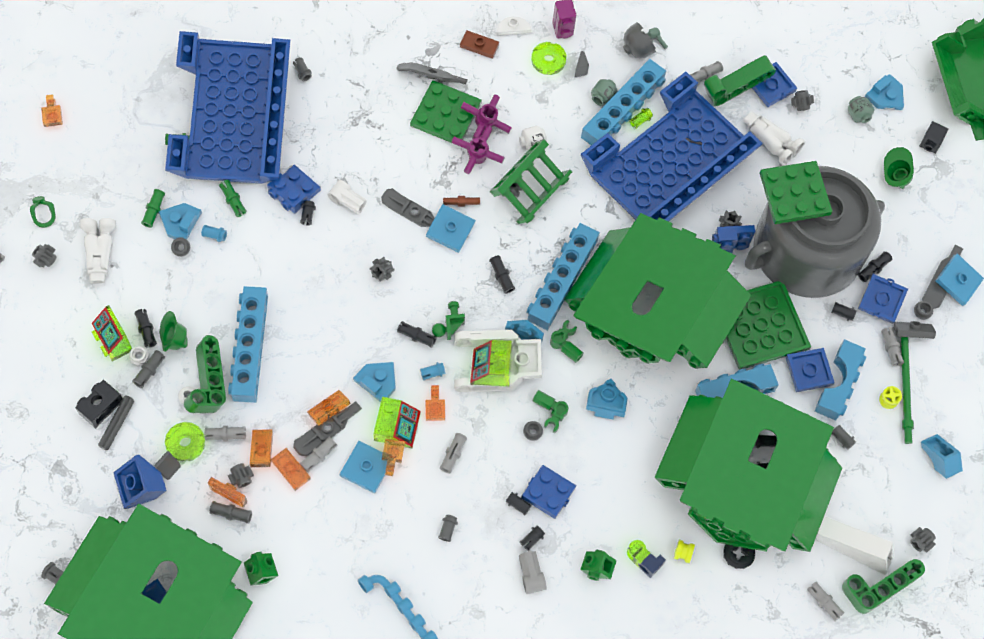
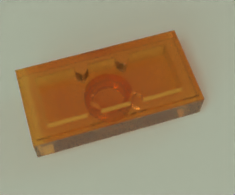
[307,390,351,426]
[250,429,273,468]
[270,447,311,491]
[207,477,248,508]

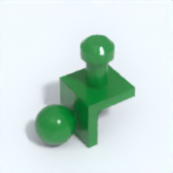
[432,301,465,340]

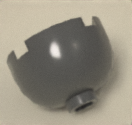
[623,22,656,59]

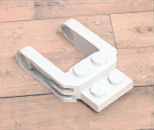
[454,330,542,392]

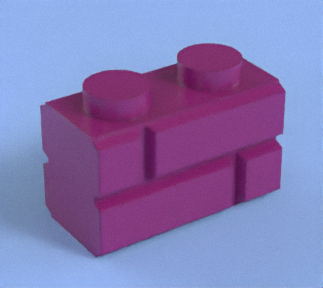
[552,0,577,39]

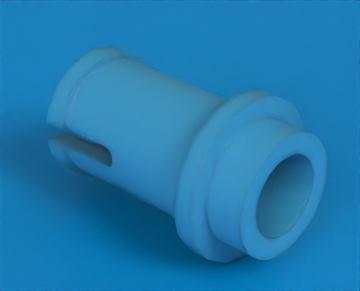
[201,225,227,242]
[420,362,446,381]

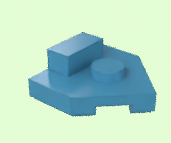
[865,74,904,110]
[159,203,202,239]
[505,320,544,344]
[353,362,396,404]
[586,379,628,420]

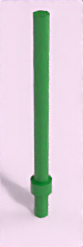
[901,337,914,444]

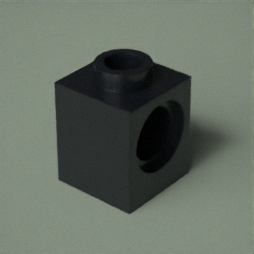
[919,121,949,154]

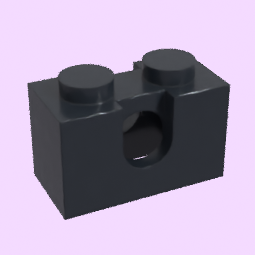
[75,379,123,429]

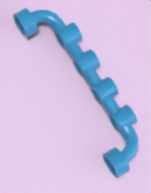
[358,575,438,639]

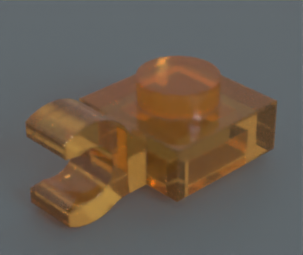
[41,94,63,127]
[425,385,445,421]
[382,438,405,476]

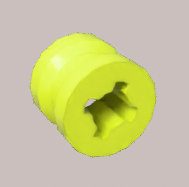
[879,386,902,409]
[673,539,695,563]

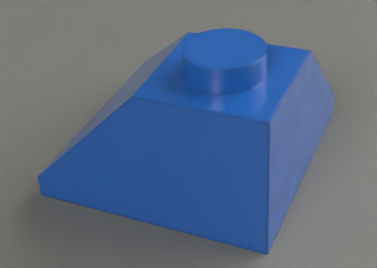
[113,455,167,509]

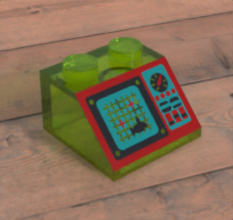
[91,305,132,362]
[470,340,513,387]
[373,397,421,449]

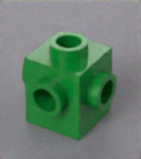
[580,549,617,581]
[244,552,279,586]

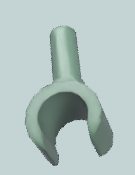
[647,27,668,49]

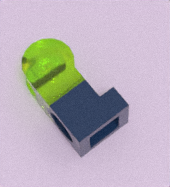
[627,540,666,578]

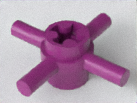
[461,94,512,139]
[452,126,505,174]

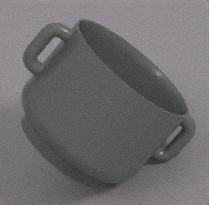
[745,166,885,298]

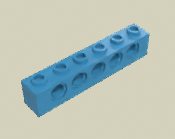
[581,59,666,145]
[526,223,600,331]
[228,286,268,403]

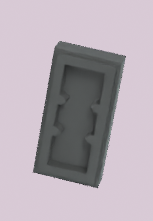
[893,321,936,339]

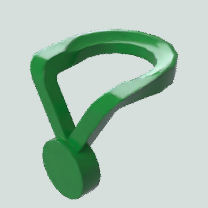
[30,196,56,228]

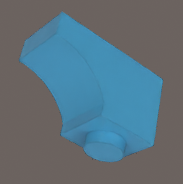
[921,434,963,479]

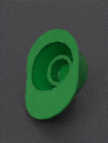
[884,147,914,189]
[159,311,188,352]

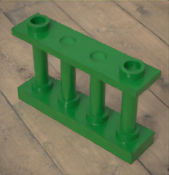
[489,139,572,224]

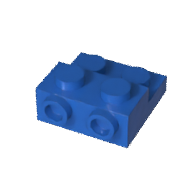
[267,164,321,214]
[712,225,756,253]

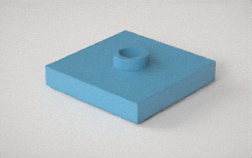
[426,204,476,253]
[935,254,984,306]
[340,441,394,494]

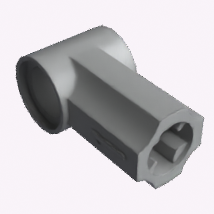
[519,551,547,594]

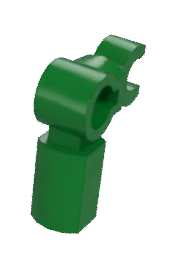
[550,320,584,363]
[532,390,569,433]

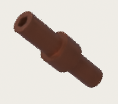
[443,196,480,207]

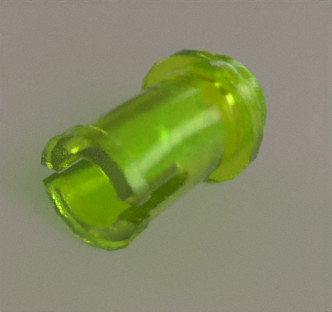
[629,108,653,129]

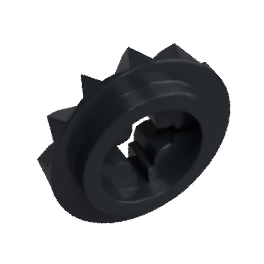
[723,544,756,569]

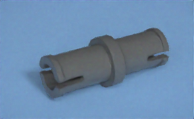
[132,350,165,388]
[209,501,252,524]

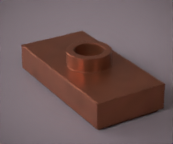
[460,30,499,59]

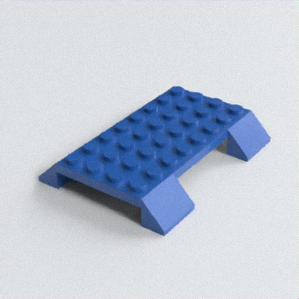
[165,31,291,184]
[581,71,763,222]

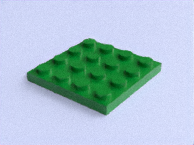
[726,281,811,370]

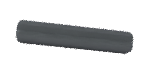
[98,395,134,450]

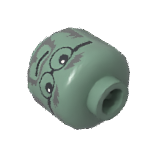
[591,79,618,106]
[847,96,875,123]

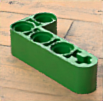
[704,55,776,106]
[184,335,226,413]
[842,559,925,614]

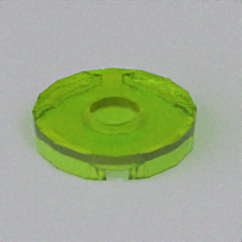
[531,42,566,75]
[165,422,205,461]

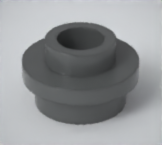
[171,237,190,257]
[914,301,933,320]
[523,421,543,441]

